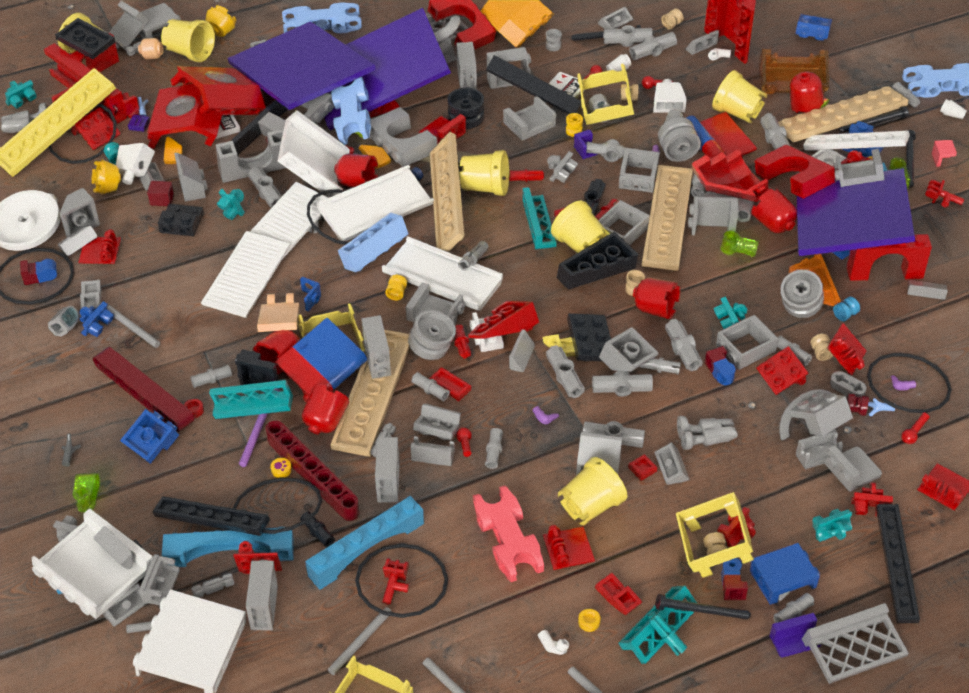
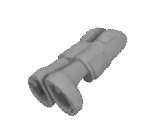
[1,103,47,134]
[677,415,738,450]

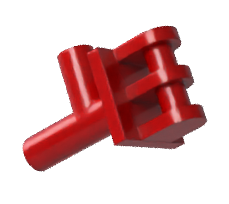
[925,180,964,207]
[382,558,409,605]

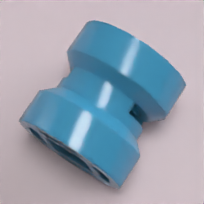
[833,296,860,322]

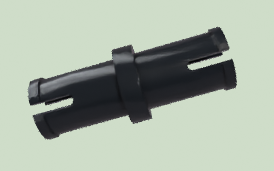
[300,511,335,547]

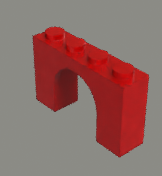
[427,0,496,50]
[755,144,835,199]
[846,234,932,281]

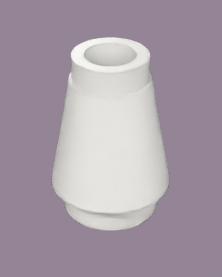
[606,54,631,71]
[940,99,967,119]

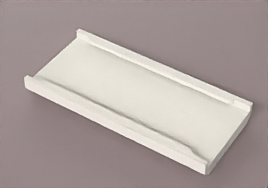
[318,165,434,241]
[382,237,503,311]

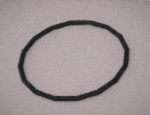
[49,103,117,164]
[307,189,349,245]
[0,248,74,305]
[867,353,952,413]
[232,477,323,534]
[355,543,449,618]

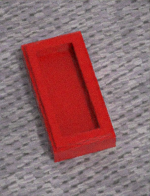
[429,367,471,401]

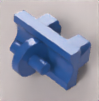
[79,301,114,337]

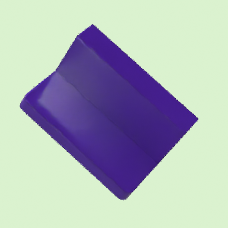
[770,613,821,658]

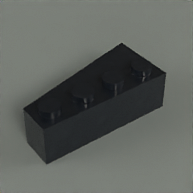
[556,231,639,290]

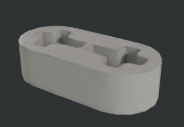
[830,371,866,397]

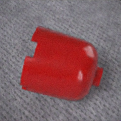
[790,72,824,113]
[334,154,378,187]
[751,189,797,234]
[633,278,680,319]
[253,330,300,375]
[302,384,349,435]

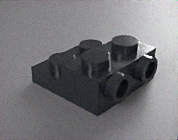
[157,204,204,237]
[235,349,280,392]

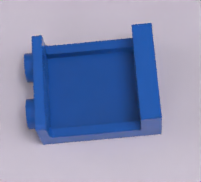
[750,543,820,605]

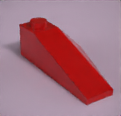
[468,301,539,339]

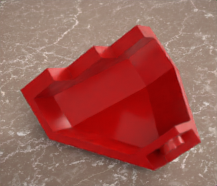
[691,148,769,202]

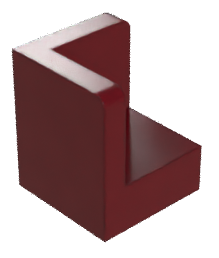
[147,181,174,206]

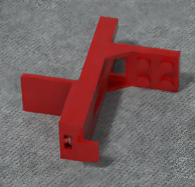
[44,33,139,124]

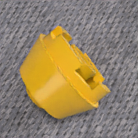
[205,5,237,37]
[92,160,121,195]

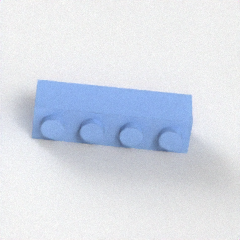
[338,213,409,272]

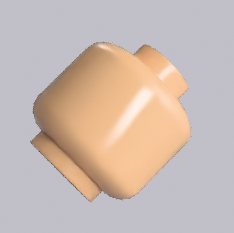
[138,38,164,59]

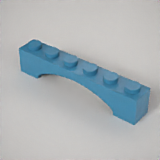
[305,496,424,590]
[162,526,294,567]

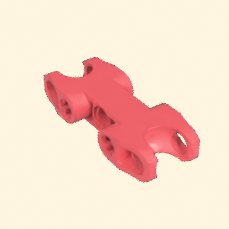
[473,486,544,582]

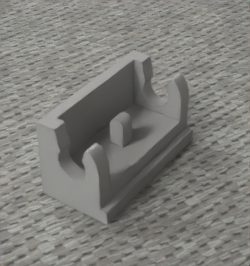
[796,429,843,470]
[411,436,455,466]
[139,554,180,605]

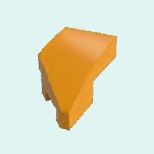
[164,137,183,164]
[359,145,391,170]

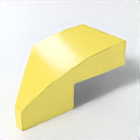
[543,334,576,356]

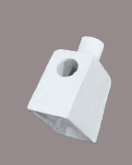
[653,79,686,113]
[116,143,155,185]

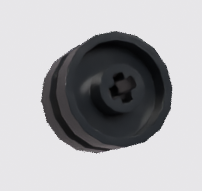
[447,87,484,129]

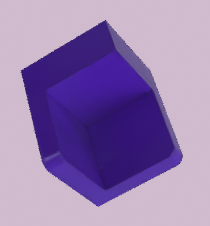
[574,130,598,159]

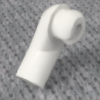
[708,48,731,61]
[538,630,569,655]

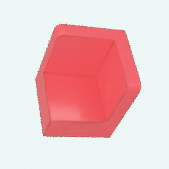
[932,140,957,167]

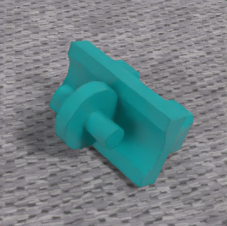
[5,80,36,109]
[217,189,245,220]
[713,296,747,329]
[812,509,852,542]

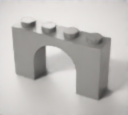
[258,93,334,136]
[369,107,437,167]
[216,129,286,183]

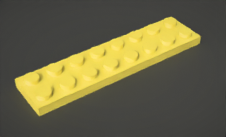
[0,68,116,177]

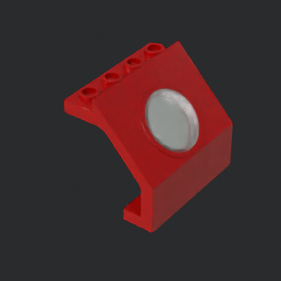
[171,66,265,115]
[147,84,222,149]

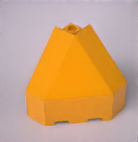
[480,0,554,48]

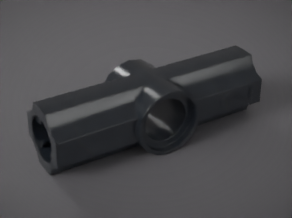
[584,179,606,216]

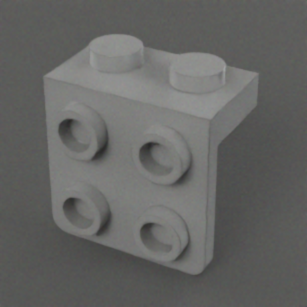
[825,445,882,492]

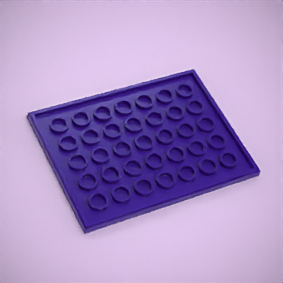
[324,8,451,130]
[227,21,376,110]
[797,168,915,256]

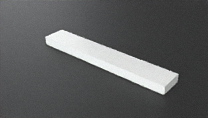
[803,131,910,150]

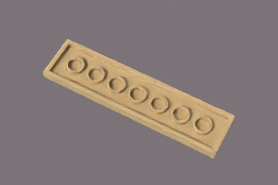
[778,86,908,143]
[430,132,465,252]
[642,165,693,271]
[331,330,410,457]

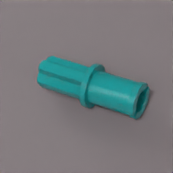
[649,614,687,656]

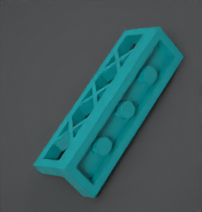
[522,187,557,249]
[209,380,293,419]
[618,585,697,664]

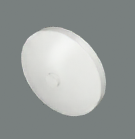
[0,190,61,251]

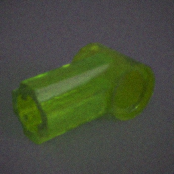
[720,230,759,256]

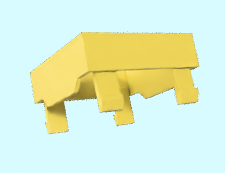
[577,64,634,125]
[298,304,366,355]
[676,492,754,578]
[329,656,413,693]

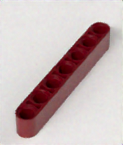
[92,347,194,432]
[266,420,360,521]

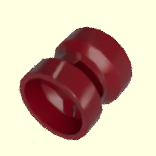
[847,393,869,416]

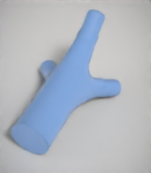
[138,97,148,116]
[868,398,895,416]

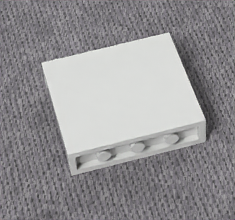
[277,111,350,198]
[31,509,153,619]
[133,589,246,693]

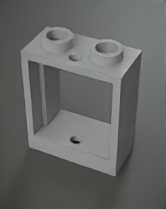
[457,42,477,89]
[487,47,531,89]
[619,148,660,193]
[598,200,650,246]
[361,315,391,379]
[716,315,778,370]
[375,437,400,502]
[246,560,278,630]

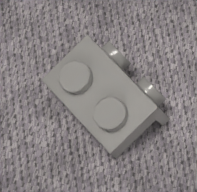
[413,403,461,440]

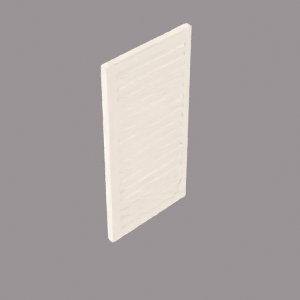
[250,182,328,258]
[201,231,290,318]

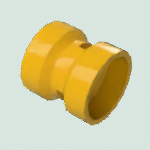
[566,113,583,137]
[385,274,407,301]

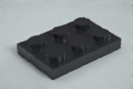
[55,18,115,59]
[567,313,611,361]

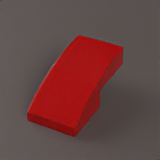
[594,573,642,616]

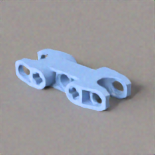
[282,3,362,34]
[902,63,969,98]
[331,77,371,145]

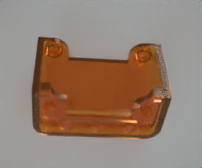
[759,49,829,94]

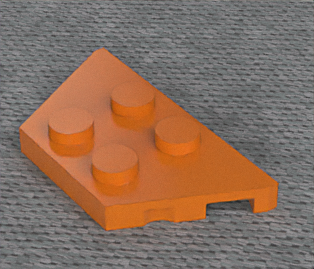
[788,254,841,306]

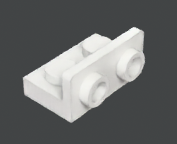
[470,312,504,352]

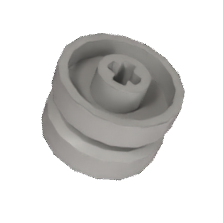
[658,117,701,162]
[781,270,824,318]
[408,310,456,360]

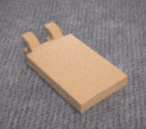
[257,293,300,332]

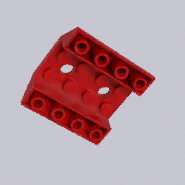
[704,0,756,64]

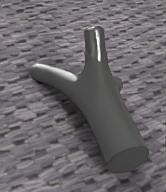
[62,433,81,467]

